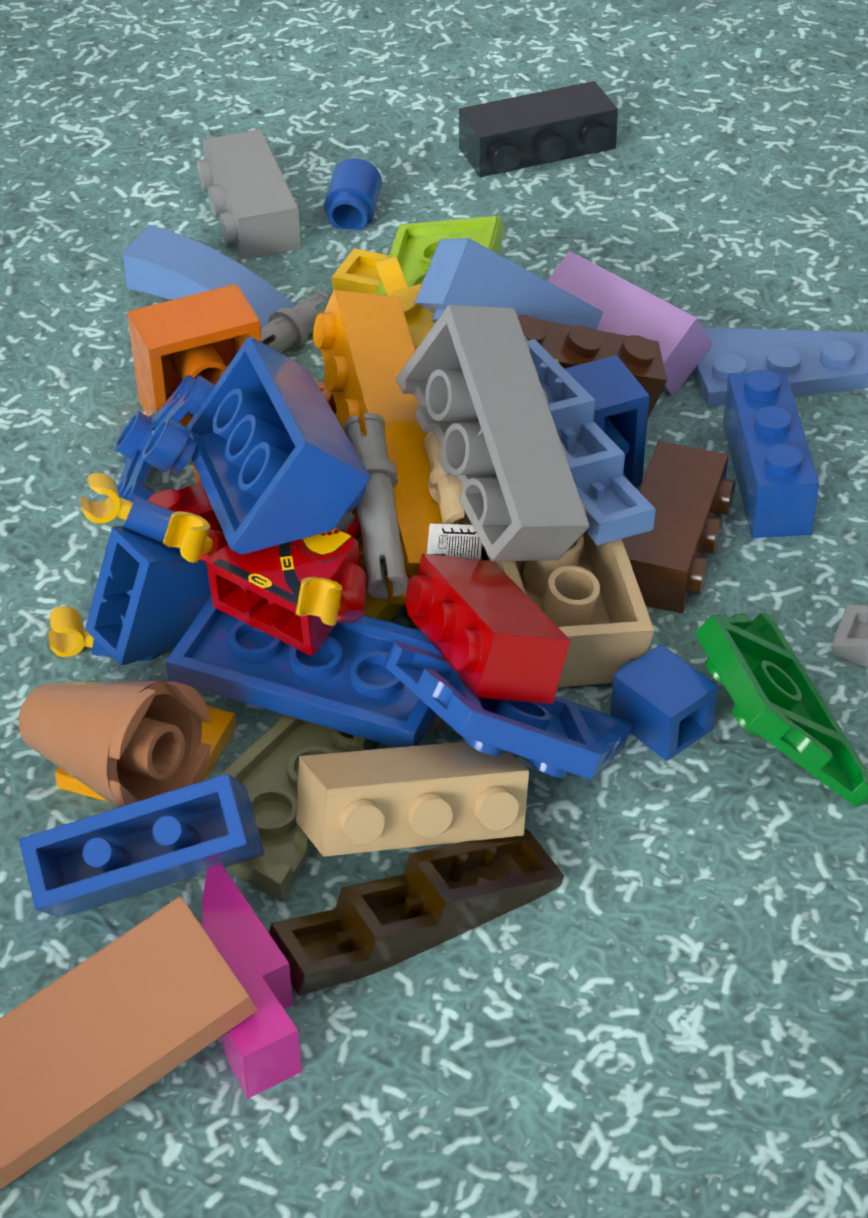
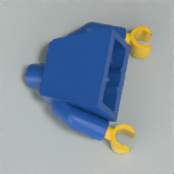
[48,473,211,666]

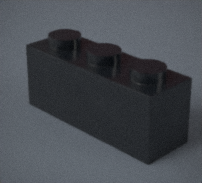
[459,81,618,177]

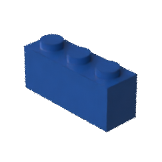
[723,370,819,538]
[19,774,265,918]

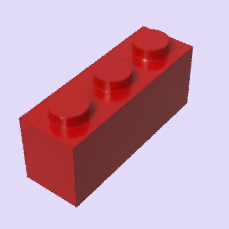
[405,553,571,704]

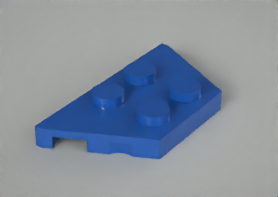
[385,640,634,780]

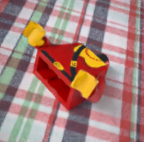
[163,512,367,656]

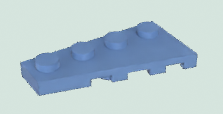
[693,327,868,407]

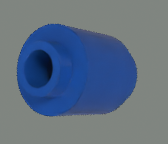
[324,158,382,230]

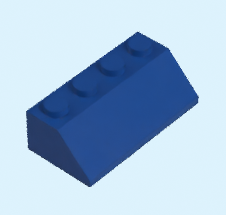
[186,336,371,555]

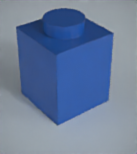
[611,644,719,761]

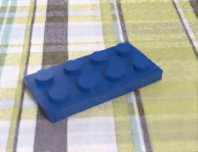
[166,596,442,748]

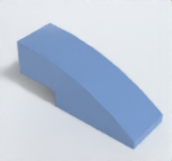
[122,225,295,328]

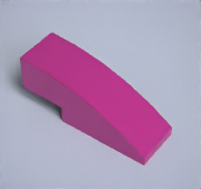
[202,863,302,1099]

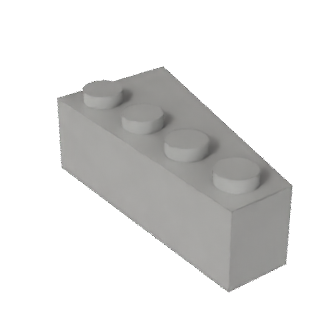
[395,305,590,561]

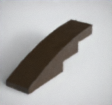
[269,829,565,996]

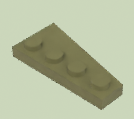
[219,715,375,902]

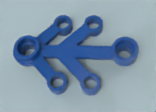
[114,375,215,502]

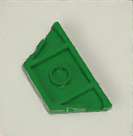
[694,612,868,807]

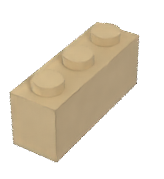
[296,742,529,857]

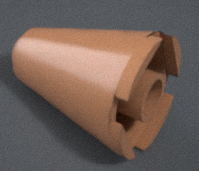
[19,680,211,808]

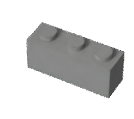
[197,129,301,259]

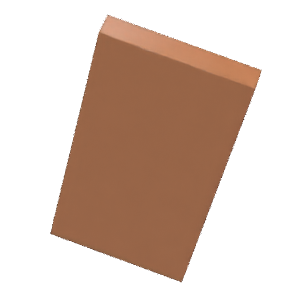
[0,896,258,1190]

